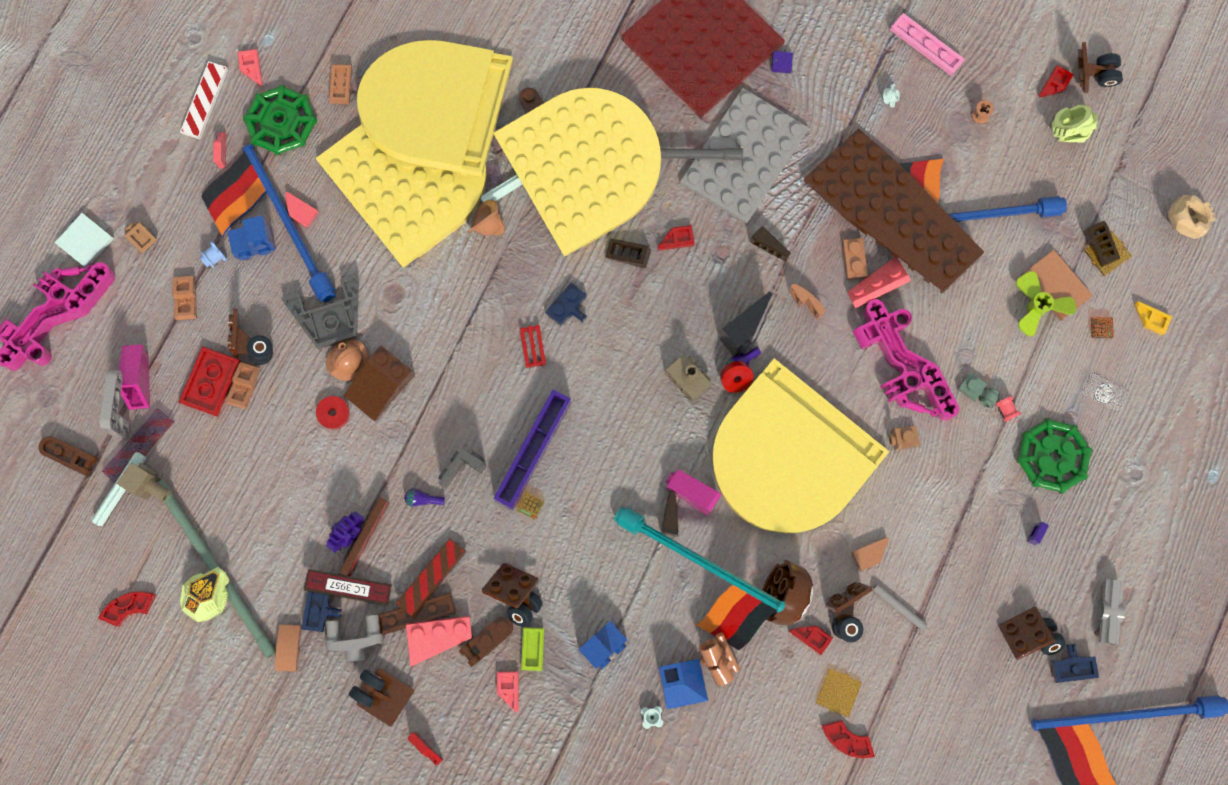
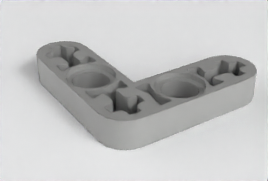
[99,369,130,439]

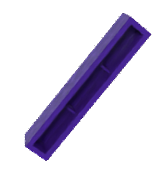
[493,389,571,511]

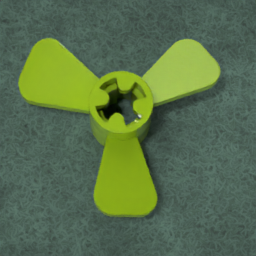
[1015,271,1076,337]

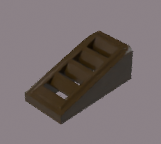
[1083,220,1120,267]
[750,227,791,262]
[605,238,651,268]
[661,491,679,537]

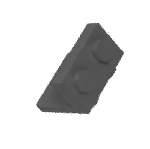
[438,448,486,489]

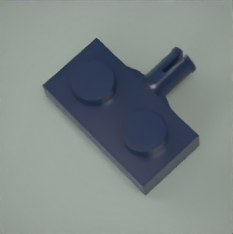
[545,282,587,326]
[301,592,342,633]
[1051,644,1099,683]

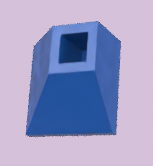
[658,659,708,709]

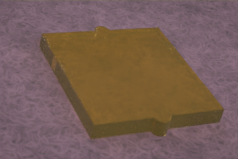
[1084,231,1132,276]
[816,669,862,717]

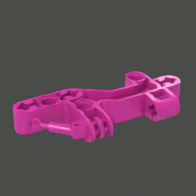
[0,262,116,371]
[852,299,959,421]

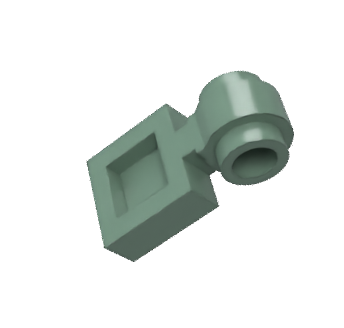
[958,372,1000,408]

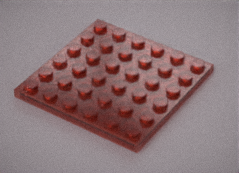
[621,0,785,118]

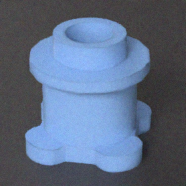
[200,241,227,268]

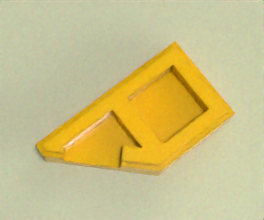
[1134,301,1172,335]

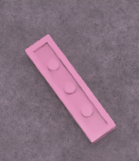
[890,13,965,76]

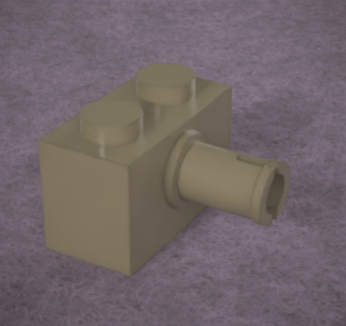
[665,354,712,403]
[116,462,170,502]

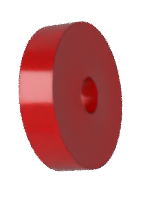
[720,361,754,393]
[316,396,350,430]

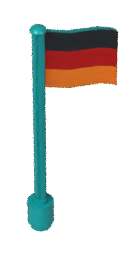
[614,507,785,650]

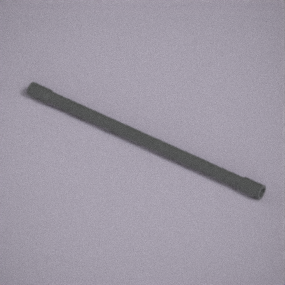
[660,148,743,160]

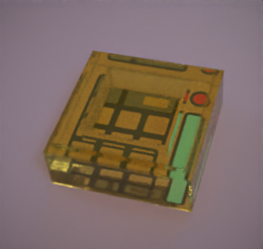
[517,492,545,520]

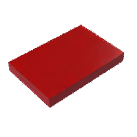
[178,346,241,417]

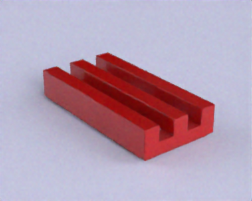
[520,325,546,368]

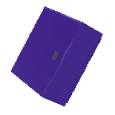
[772,51,793,74]
[1027,522,1049,545]

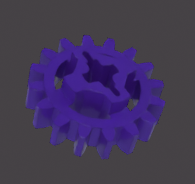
[326,511,365,553]

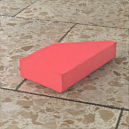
[237,49,263,85]
[213,132,226,168]
[285,192,318,228]
[497,672,519,712]

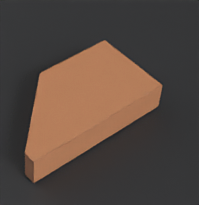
[851,537,889,571]

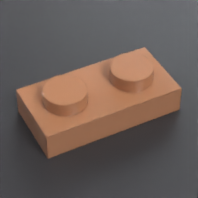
[842,238,868,280]

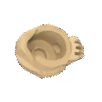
[1168,195,1216,239]

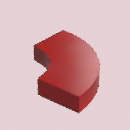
[98,591,156,627]
[821,720,875,758]

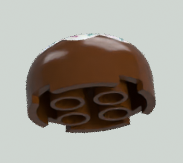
[762,560,814,626]

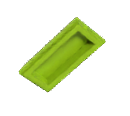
[521,627,544,671]

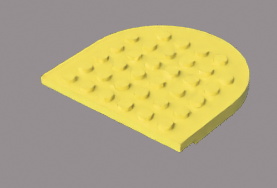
[357,40,513,177]
[494,88,661,257]
[316,124,487,268]
[712,358,889,534]

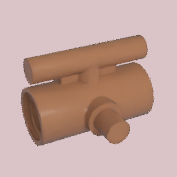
[699,633,740,686]

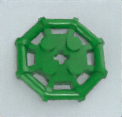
[243,84,317,155]
[1016,418,1093,494]

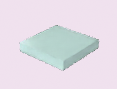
[55,213,114,267]

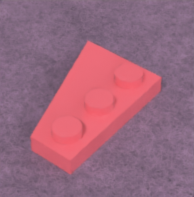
[847,257,911,308]
[406,616,472,667]

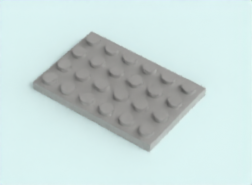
[680,88,809,225]

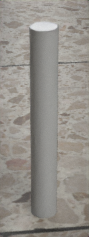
[873,584,928,631]

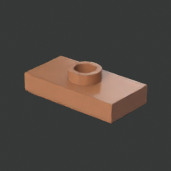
[329,64,352,104]

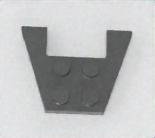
[281,274,359,350]

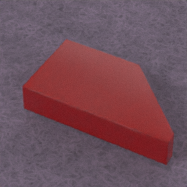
[658,225,695,251]
[789,625,833,655]

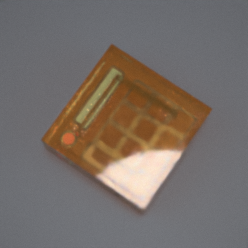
[1091,317,1114,339]

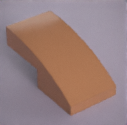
[172,276,197,320]
[788,283,826,320]
[226,362,260,410]
[275,625,302,672]

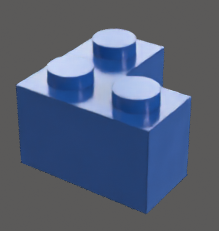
[227,215,276,260]
[579,621,627,669]

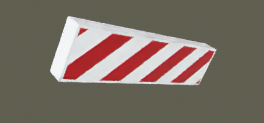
[180,61,228,140]

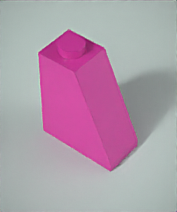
[119,344,150,410]
[665,469,722,516]

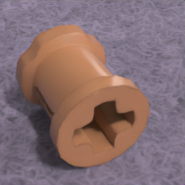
[971,100,994,124]

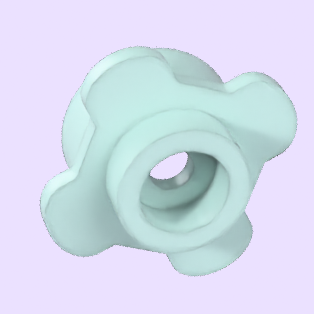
[883,84,900,108]
[641,706,663,729]

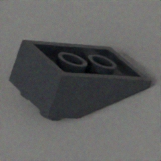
[719,291,772,356]

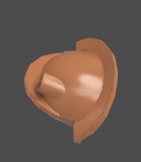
[467,199,505,236]
[325,340,369,381]

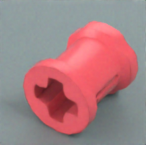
[996,396,1021,422]

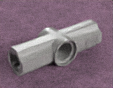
[1097,579,1125,645]

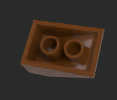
[343,345,415,422]

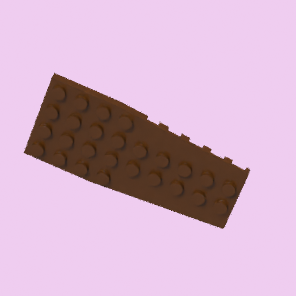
[804,129,984,293]

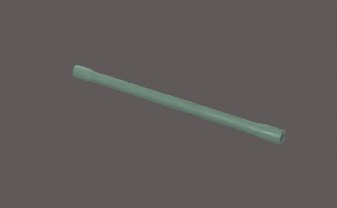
[157,480,276,659]

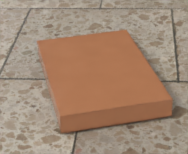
[1022,250,1093,321]

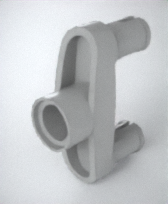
[325,615,383,662]

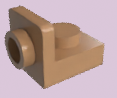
[124,222,157,253]
[889,425,920,451]

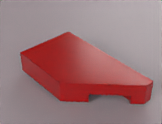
[1038,65,1074,97]
[407,731,443,765]

